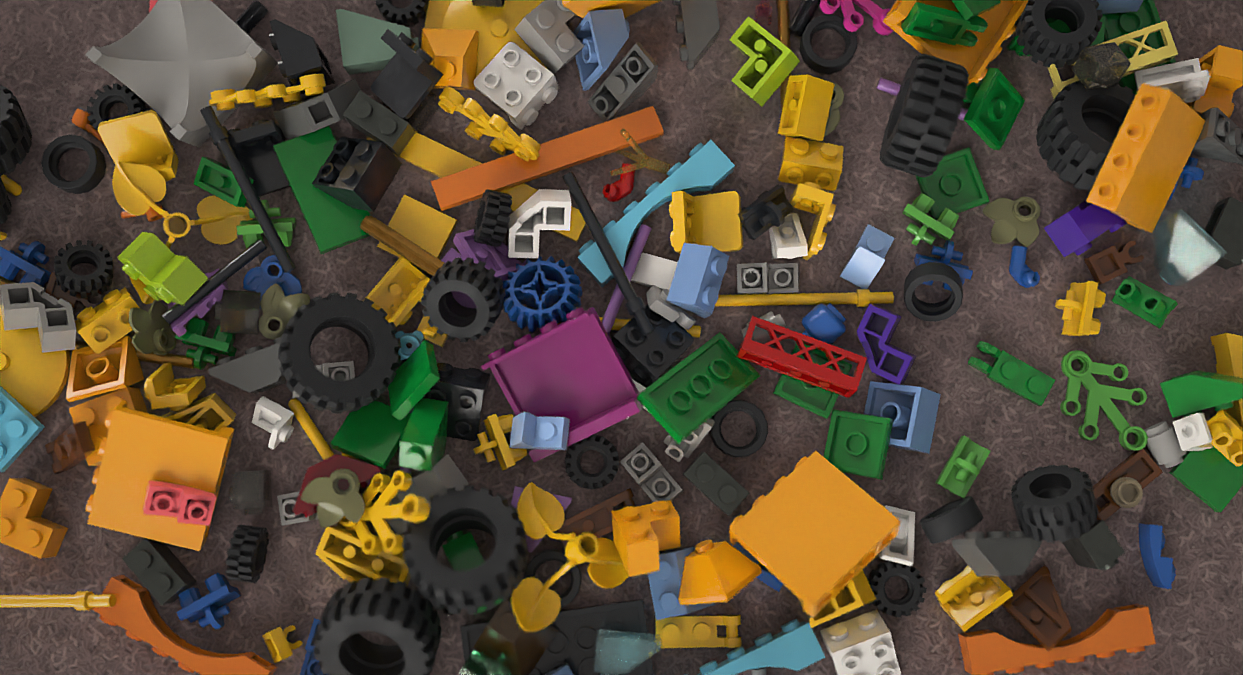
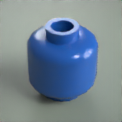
[801,303,847,345]

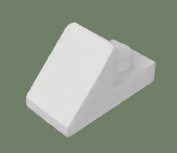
[769,213,808,259]
[878,505,915,566]

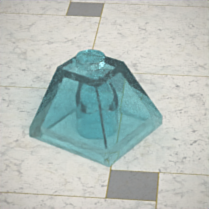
[1153,209,1227,286]
[594,629,662,675]

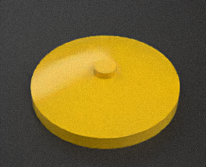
[442,0,546,88]
[0,307,70,417]

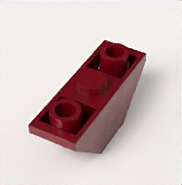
[293,454,382,518]

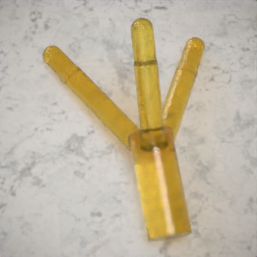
[610,129,670,176]

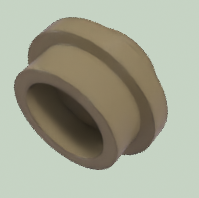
[1110,477,1143,508]

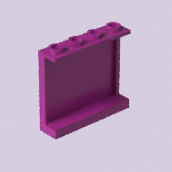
[481,306,643,462]

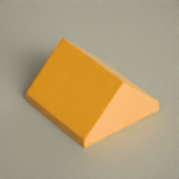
[66,335,145,402]

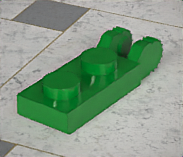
[901,2,988,47]
[968,341,1055,406]

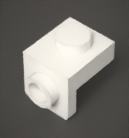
[252,396,294,450]
[1173,413,1213,451]

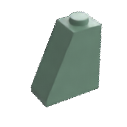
[336,9,421,75]

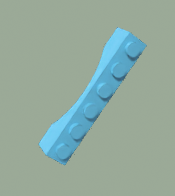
[578,140,735,287]
[686,619,825,675]

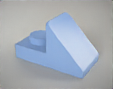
[840,224,894,289]
[509,412,570,450]

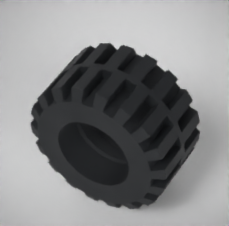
[1016,0,1102,68]
[421,257,506,342]
[1011,465,1098,543]

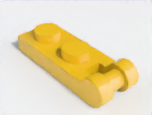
[655,615,742,648]

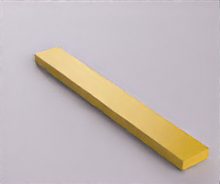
[366,131,586,242]

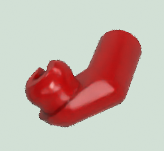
[603,163,636,202]

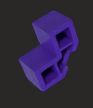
[1044,199,1127,257]
[857,304,917,385]

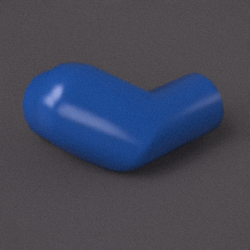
[1009,246,1040,288]

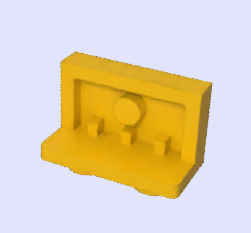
[778,136,844,191]
[363,256,431,327]
[75,287,141,354]
[144,363,206,411]
[935,565,1013,632]

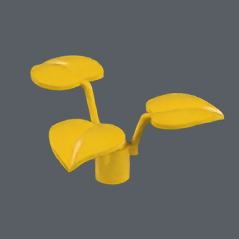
[112,162,253,304]
[511,482,629,632]

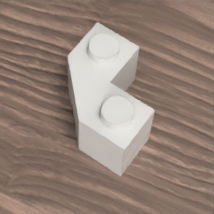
[508,189,571,258]

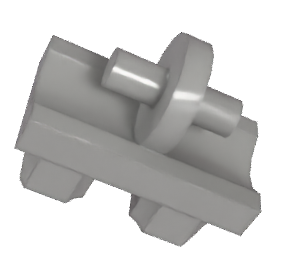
[663,419,715,461]

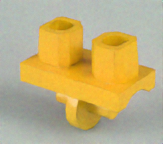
[1055,281,1106,336]
[1206,409,1243,467]
[473,414,528,471]

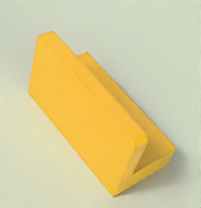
[778,74,834,141]

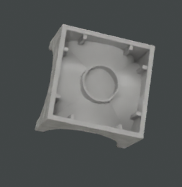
[85,0,278,148]

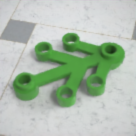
[1060,350,1148,451]

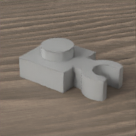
[646,285,696,330]

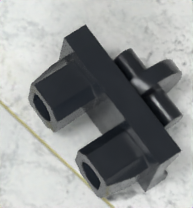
[738,185,794,240]

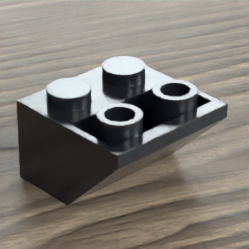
[269,19,335,94]
[312,137,402,212]

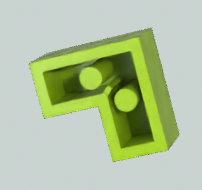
[729,16,800,107]
[117,232,208,305]

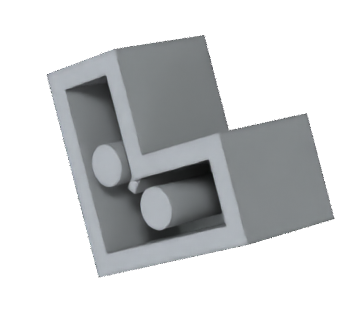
[514,0,584,74]

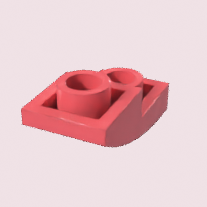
[143,480,216,525]

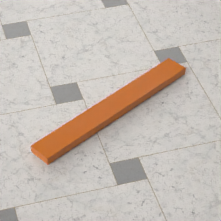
[431,106,664,211]

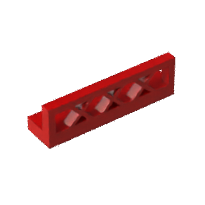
[736,316,867,398]

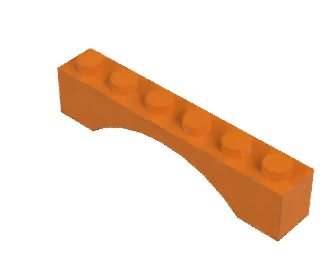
[92,575,277,675]
[958,604,1156,675]

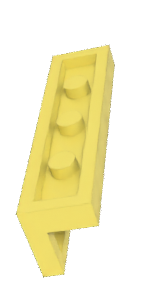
[1048,21,1178,99]

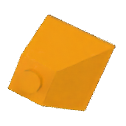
[421,28,479,91]
[678,540,762,605]

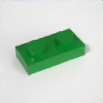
[193,157,254,207]

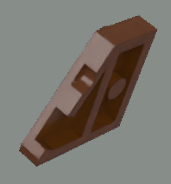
[1002,565,1071,651]

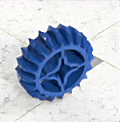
[502,255,583,334]

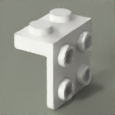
[474,42,559,130]
[1134,58,1210,103]
[820,609,901,675]

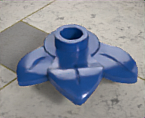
[243,255,302,310]

